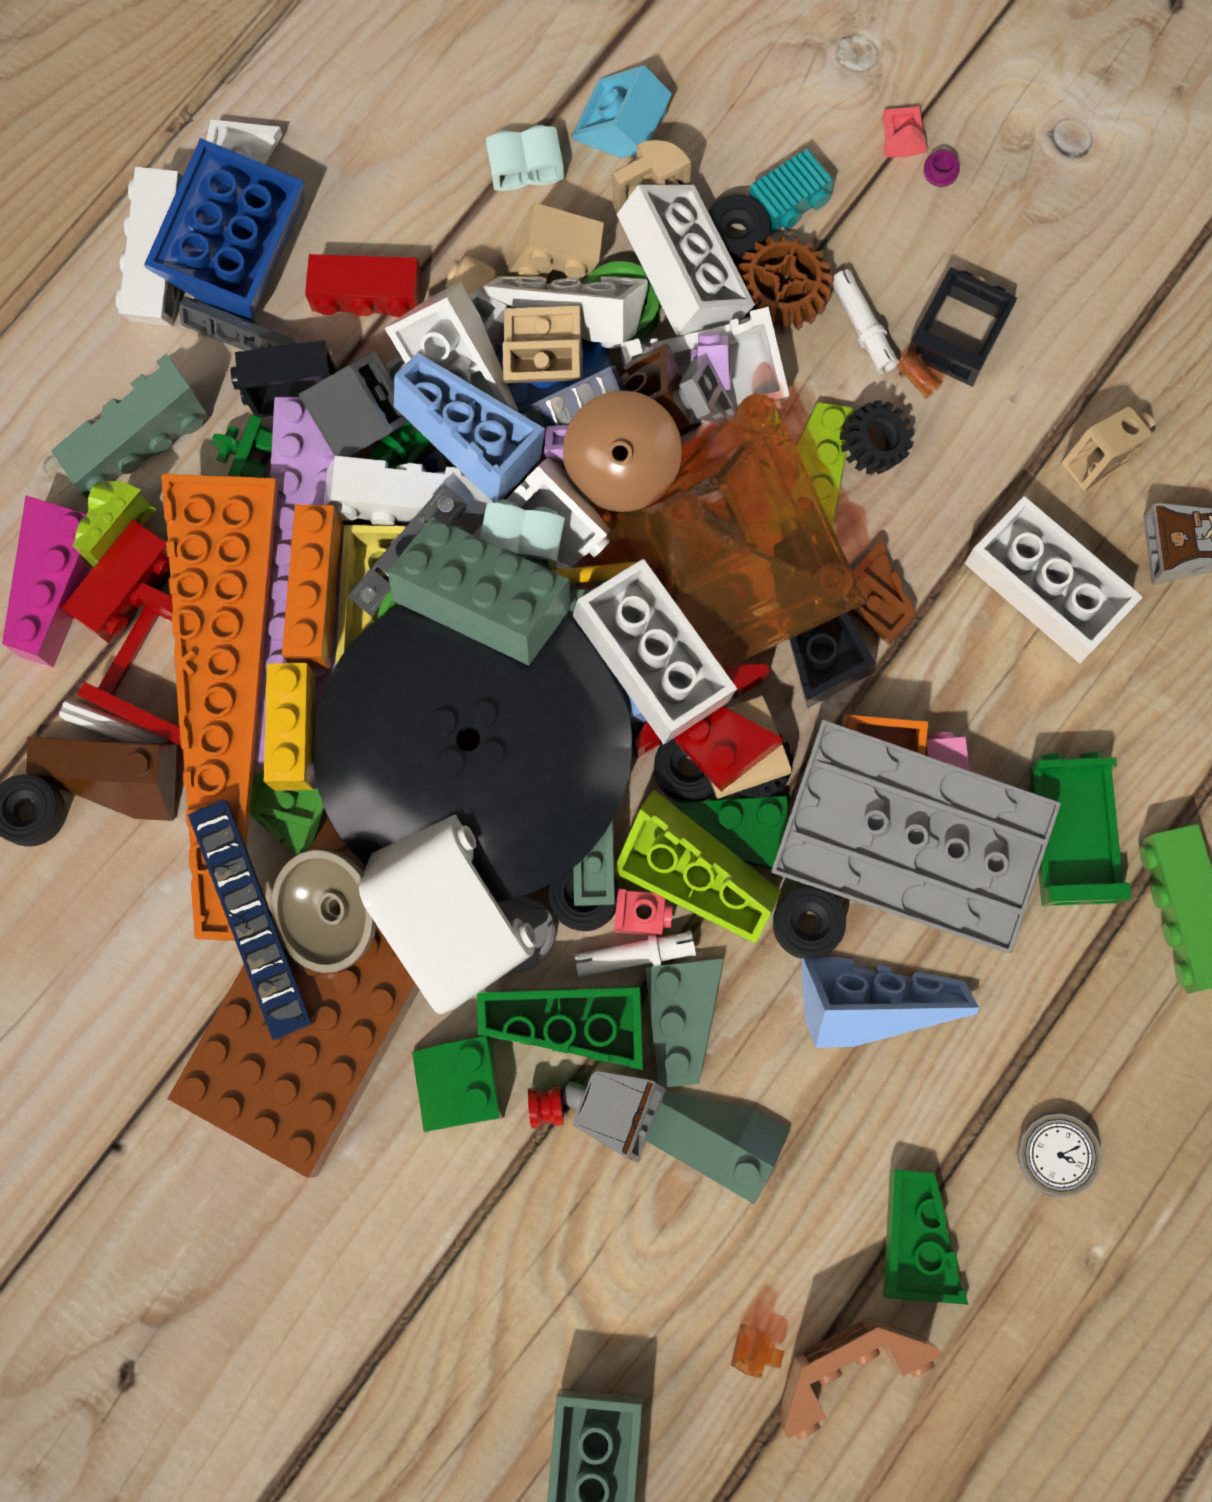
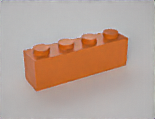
[282,504,342,669]

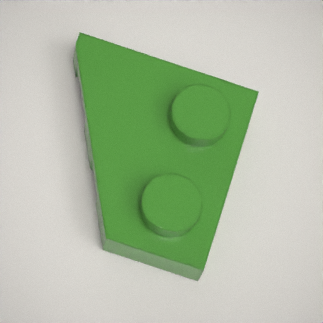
[250,773,326,856]

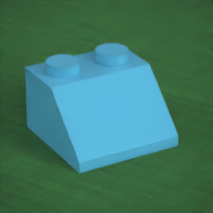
[571,65,672,158]

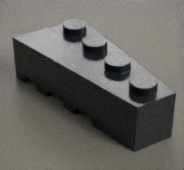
[766,532,876,709]

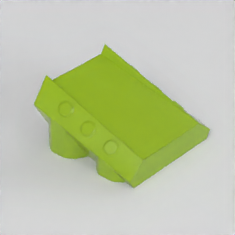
[72,481,157,567]

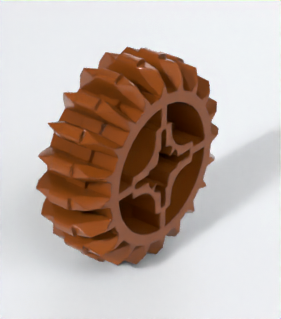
[737,233,834,333]

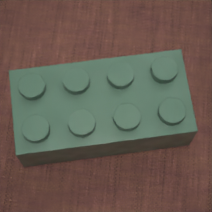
[387,517,570,665]
[547,1388,642,1502]

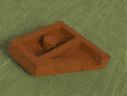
[835,541,916,645]

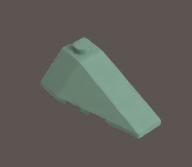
[647,1091,790,1204]

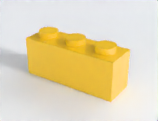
[264,663,316,791]

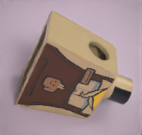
[1061,407,1156,492]

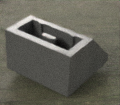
[298,351,409,457]

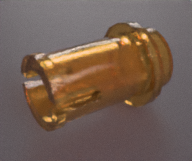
[896,350,943,399]

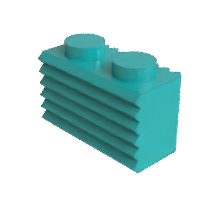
[749,148,834,233]

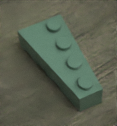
[51,353,210,498]

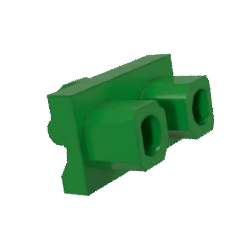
[211,414,273,478]
[367,422,433,469]

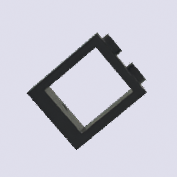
[906,267,1017,387]
[230,340,337,417]

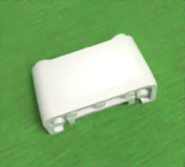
[620,307,789,427]
[473,457,610,567]
[359,815,537,1014]

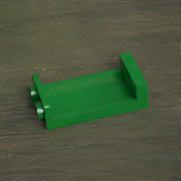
[1029,752,1131,906]

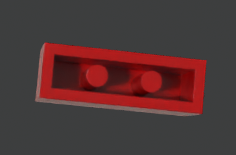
[305,254,422,318]
[61,519,170,643]

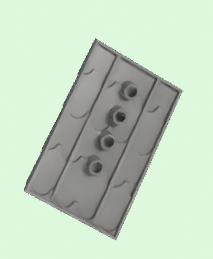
[771,719,1061,954]

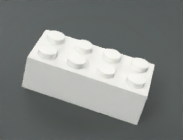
[617,185,755,336]
[965,496,1143,664]
[573,559,737,744]

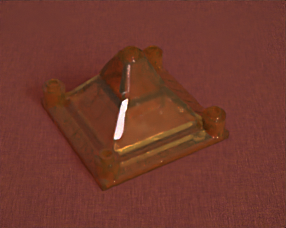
[590,393,867,669]

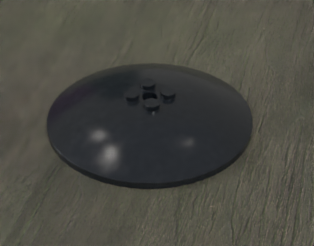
[312,605,632,903]

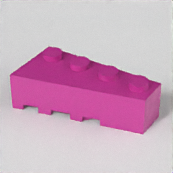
[2,495,93,668]

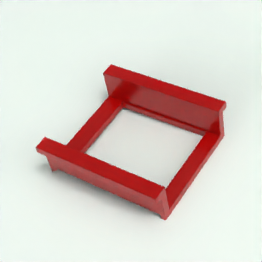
[77,582,181,746]

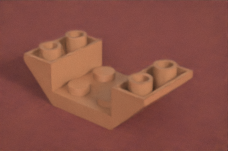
[777,1317,942,1439]

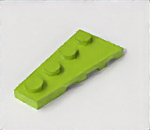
[754,402,854,551]

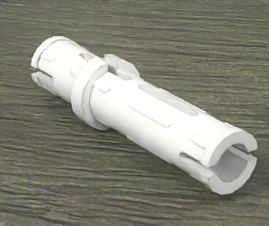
[832,269,899,374]
[574,930,696,978]

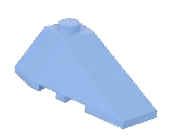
[802,957,979,1048]

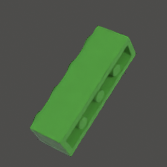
[1139,824,1212,994]

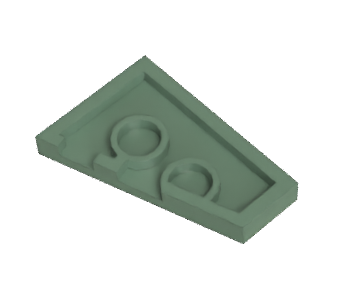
[645,958,724,1088]

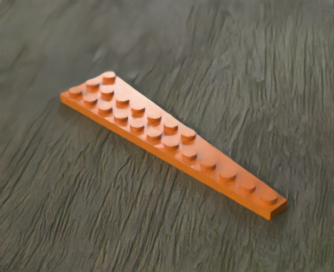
[161,474,279,941]

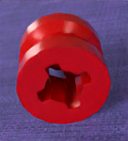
[528,1085,564,1128]

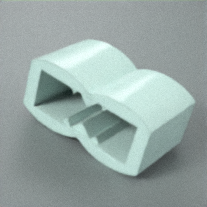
[486,125,564,191]
[480,500,565,570]

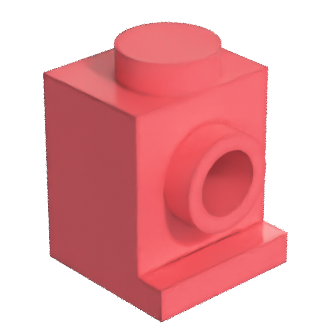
[614,889,673,937]

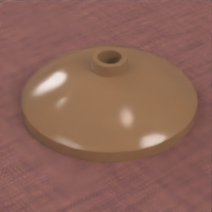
[563,391,682,512]

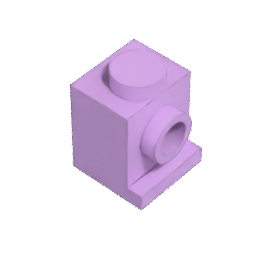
[691,331,731,390]

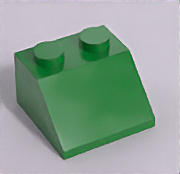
[412,1036,504,1132]

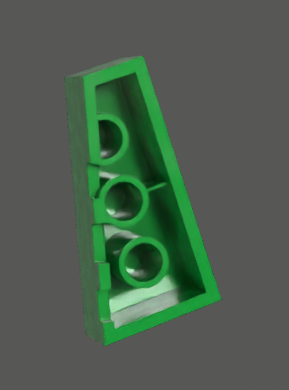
[477,985,643,1070]

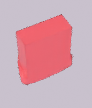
[882,106,927,157]

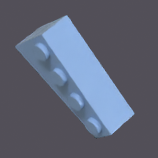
[394,353,545,503]

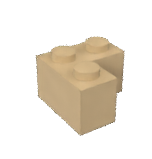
[507,202,604,278]

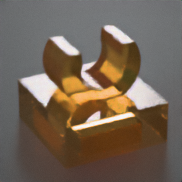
[731,1323,784,1378]

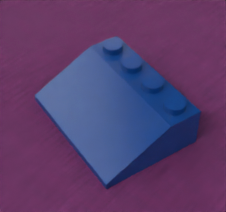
[144,138,304,320]

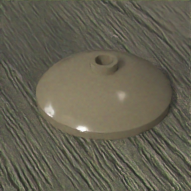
[271,849,376,973]

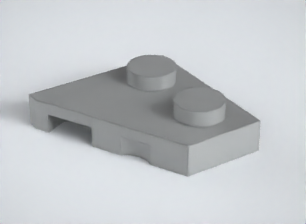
[679,353,739,425]

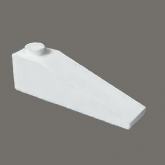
[483,276,648,348]
[385,282,518,411]

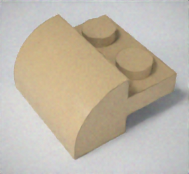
[612,140,691,223]
[503,306,583,383]

